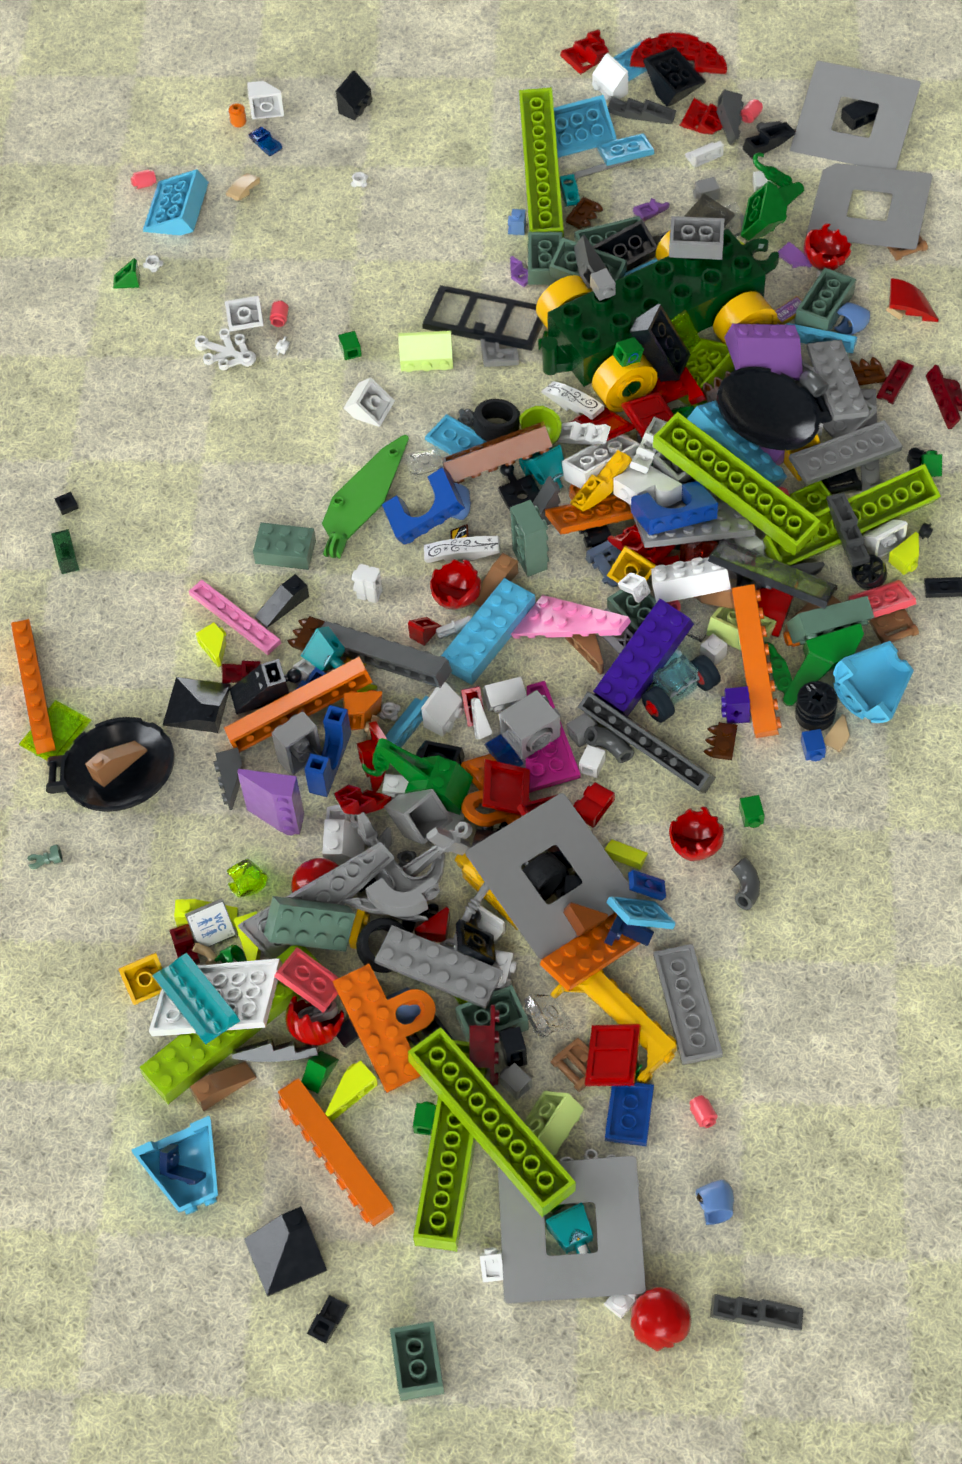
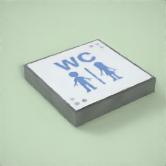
[185,898,237,947]

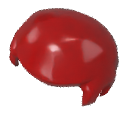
[804,223,852,271]
[430,559,481,610]
[669,807,725,861]
[291,858,339,893]
[285,996,344,1046]
[631,1287,692,1351]

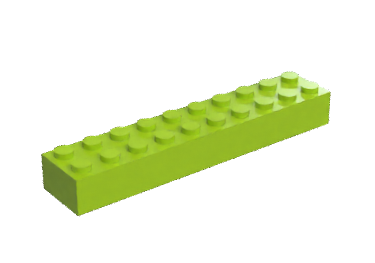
[519,87,564,238]
[653,412,821,556]
[762,464,941,570]
[139,945,323,1104]
[408,1027,576,1217]
[413,1040,488,1252]

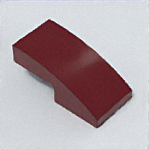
[221,660,261,683]
[170,924,200,964]

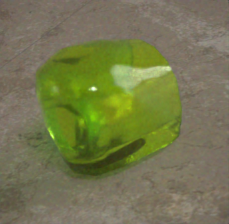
[227,859,269,898]

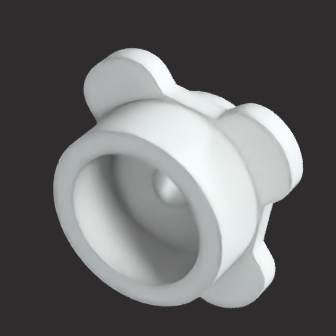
[351,172,368,187]
[143,255,163,272]
[275,336,290,355]
[380,702,401,721]

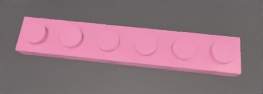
[189,580,281,655]

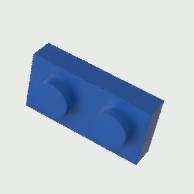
[628,870,666,901]

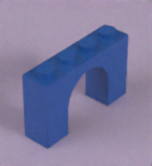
[382,467,465,545]
[631,481,718,536]
[304,705,351,797]

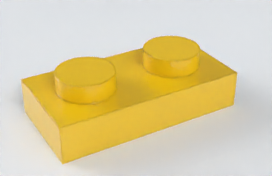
[349,909,370,949]

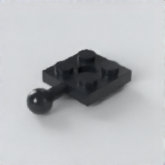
[498,464,540,511]
[456,910,496,966]

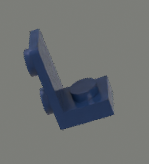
[604,915,654,946]
[159,1143,206,1185]

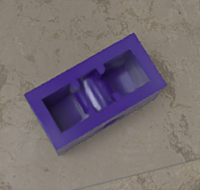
[721,686,750,724]

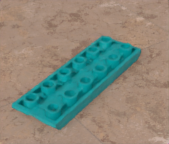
[152,953,240,1045]

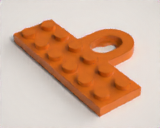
[545,484,634,535]
[461,754,531,827]
[540,912,645,991]
[332,964,435,1093]

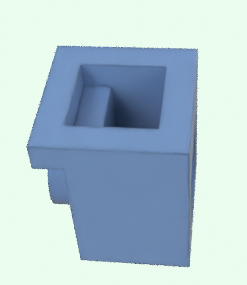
[508,209,526,235]

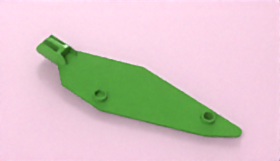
[322,435,409,559]

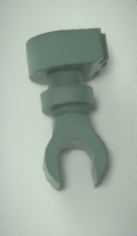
[27,844,63,869]

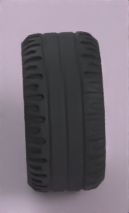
[473,399,520,441]
[522,853,567,901]
[356,918,408,973]

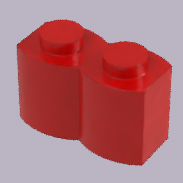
[573,782,615,828]

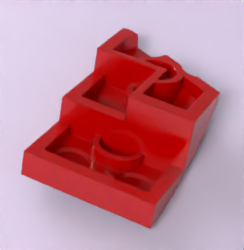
[560,29,609,75]
[680,98,723,134]
[889,278,939,322]
[608,524,676,565]
[757,584,799,637]
[357,721,387,792]
[334,785,392,815]

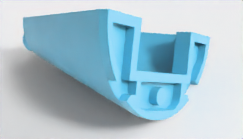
[833,641,914,723]
[132,1116,218,1215]

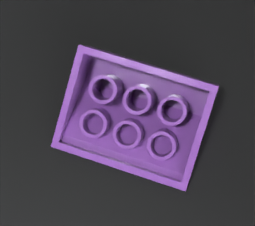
[724,324,803,380]
[238,769,305,836]

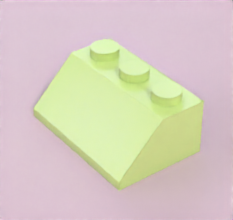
[398,331,453,372]
[706,607,777,650]
[524,1091,584,1157]

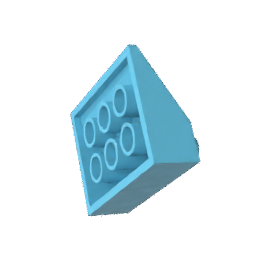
[554,95,617,158]
[143,169,209,236]

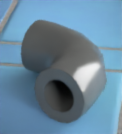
[799,370,828,397]
[584,726,634,763]
[731,856,760,910]

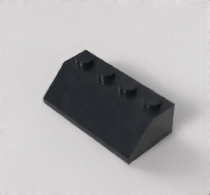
[592,219,657,272]
[630,304,691,382]

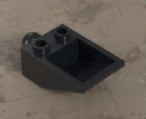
[229,659,302,715]

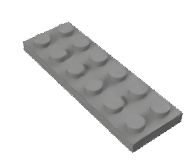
[806,340,869,421]
[789,420,903,486]
[374,925,503,1009]
[653,944,723,1065]

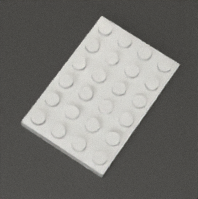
[149,958,282,1036]

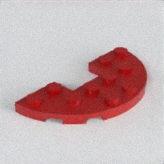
[630,33,727,74]

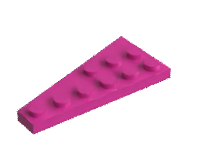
[526,681,581,793]

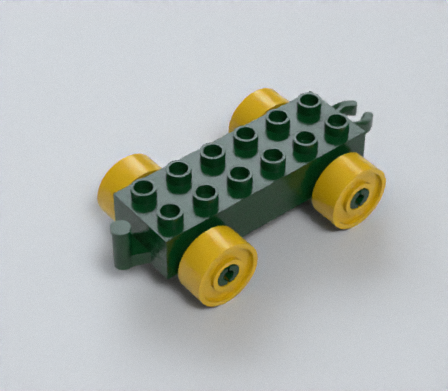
[536,229,779,412]

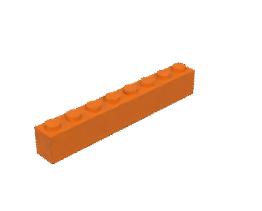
[732,584,782,738]
[11,619,56,754]
[224,657,373,753]
[278,1078,394,1227]

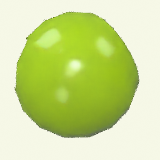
[519,406,562,446]

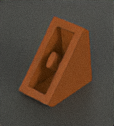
[563,902,609,937]

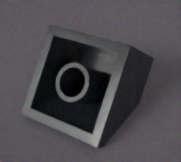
[336,70,373,120]

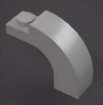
[365,877,440,917]

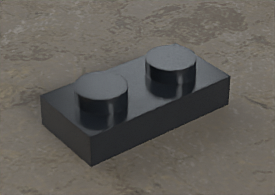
[924,577,962,598]

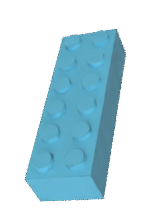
[687,400,788,487]
[441,578,535,685]

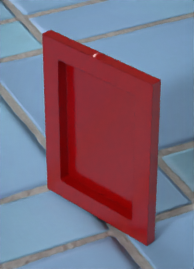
[621,391,674,439]
[570,406,635,441]
[482,759,530,815]
[585,1024,641,1086]

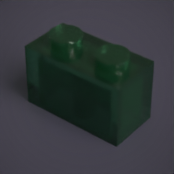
[51,529,80,574]

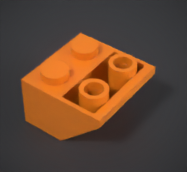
[343,690,382,730]

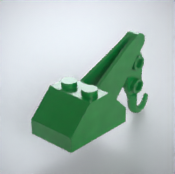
[741,152,804,241]
[764,623,864,706]
[362,738,473,815]

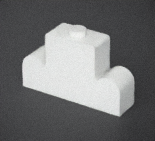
[613,455,682,507]

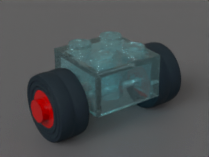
[642,655,721,723]

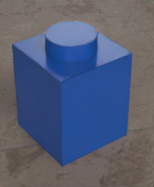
[801,729,826,761]

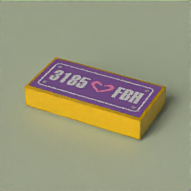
[774,296,802,325]

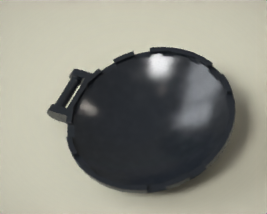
[717,367,833,451]
[46,717,175,812]

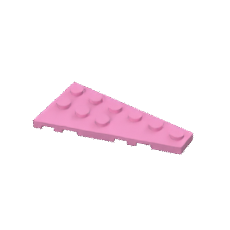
[511,595,631,639]

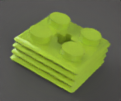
[790,481,832,514]

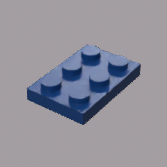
[605,1082,654,1147]

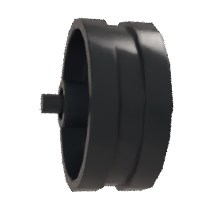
[851,554,888,590]

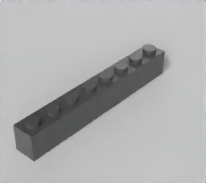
[322,621,452,688]
[578,691,716,793]

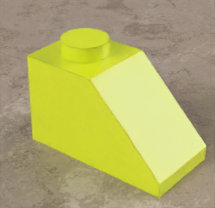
[888,532,919,575]
[195,622,227,667]

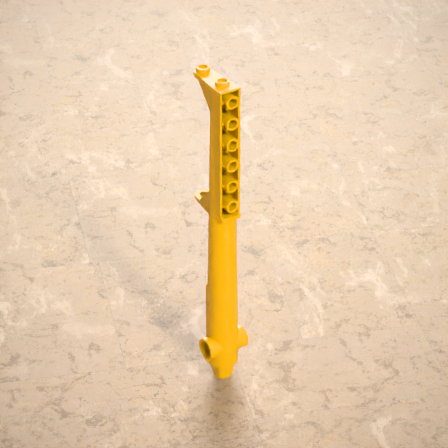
[454,854,677,1084]

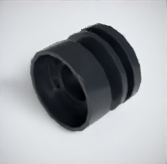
[795,681,838,731]

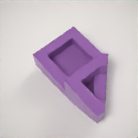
[633,198,670,221]
[778,242,812,268]
[510,256,528,287]

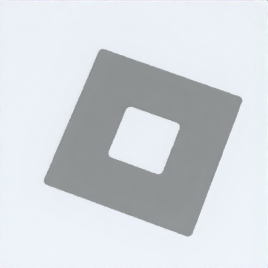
[790,61,921,170]
[806,163,932,250]
[465,793,637,959]
[498,1156,646,1303]

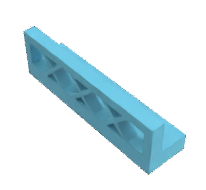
[787,323,857,353]
[385,696,429,748]

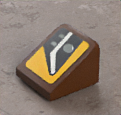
[450,524,469,539]

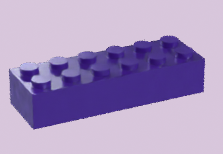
[593,599,694,716]

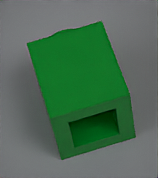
[338,331,362,360]
[613,337,644,367]
[922,451,942,477]
[739,795,765,828]
[413,1102,436,1136]

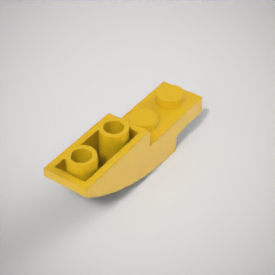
[570,450,632,511]

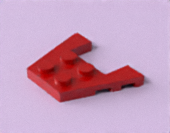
[650,367,706,405]

